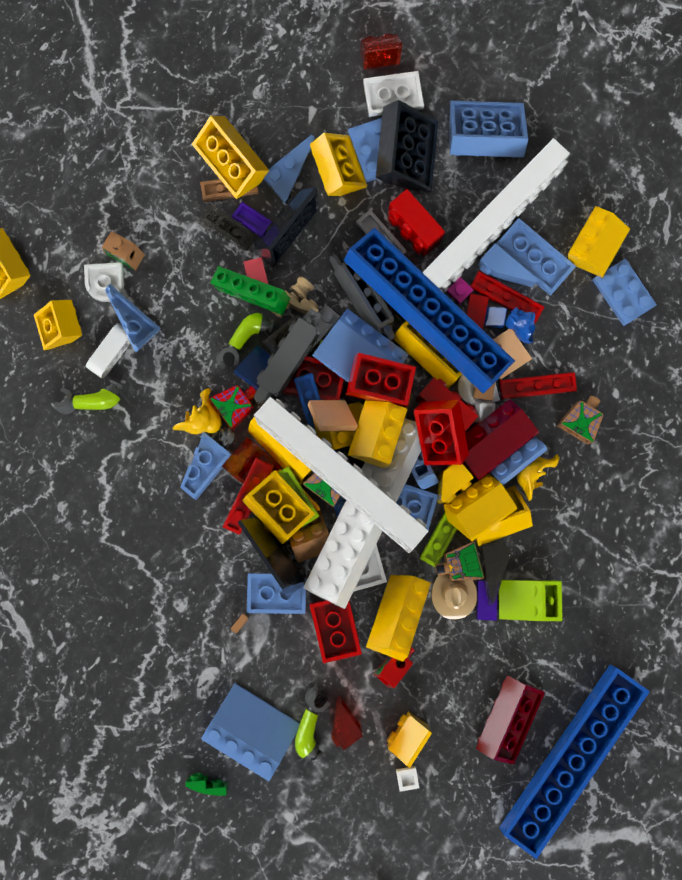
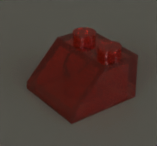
[360,34,402,69]
[222,437,280,484]
[331,695,364,750]

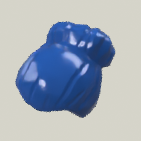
[505,307,535,344]

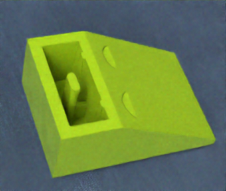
[498,580,562,621]

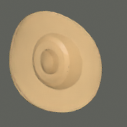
[432,574,477,619]

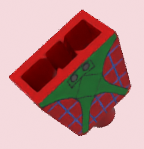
[210,385,256,430]
[373,647,415,688]

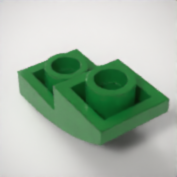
[185,773,229,796]

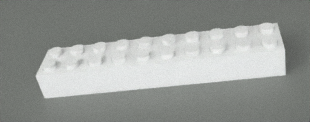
[423,138,570,293]
[254,397,428,553]
[303,418,421,609]

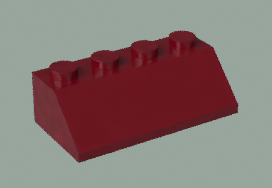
[462,399,539,480]
[475,675,545,765]

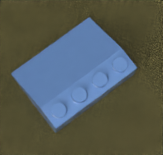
[449,100,528,158]
[312,308,409,383]
[201,683,300,781]

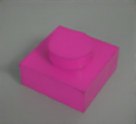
[446,277,473,305]

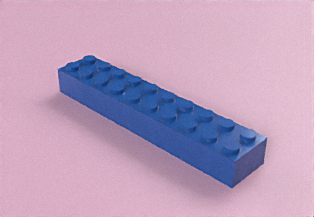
[344,227,515,394]
[499,665,650,860]

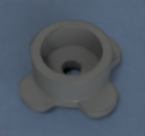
[219,425,235,446]

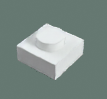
[475,403,495,423]
[396,766,419,792]

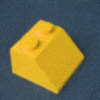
[34,300,82,350]
[387,711,432,768]

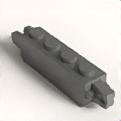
[329,250,396,342]
[254,309,321,405]

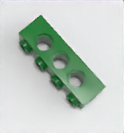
[210,266,291,315]

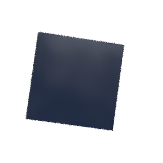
[234,345,271,390]

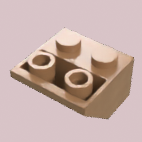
[289,510,329,563]

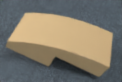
[285,290,319,314]

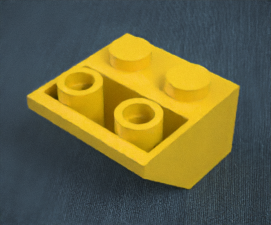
[437,464,474,504]

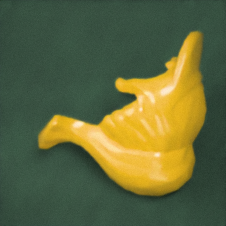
[172,388,222,434]
[517,454,560,501]

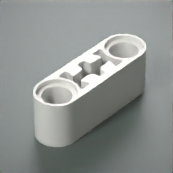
[86,323,131,379]

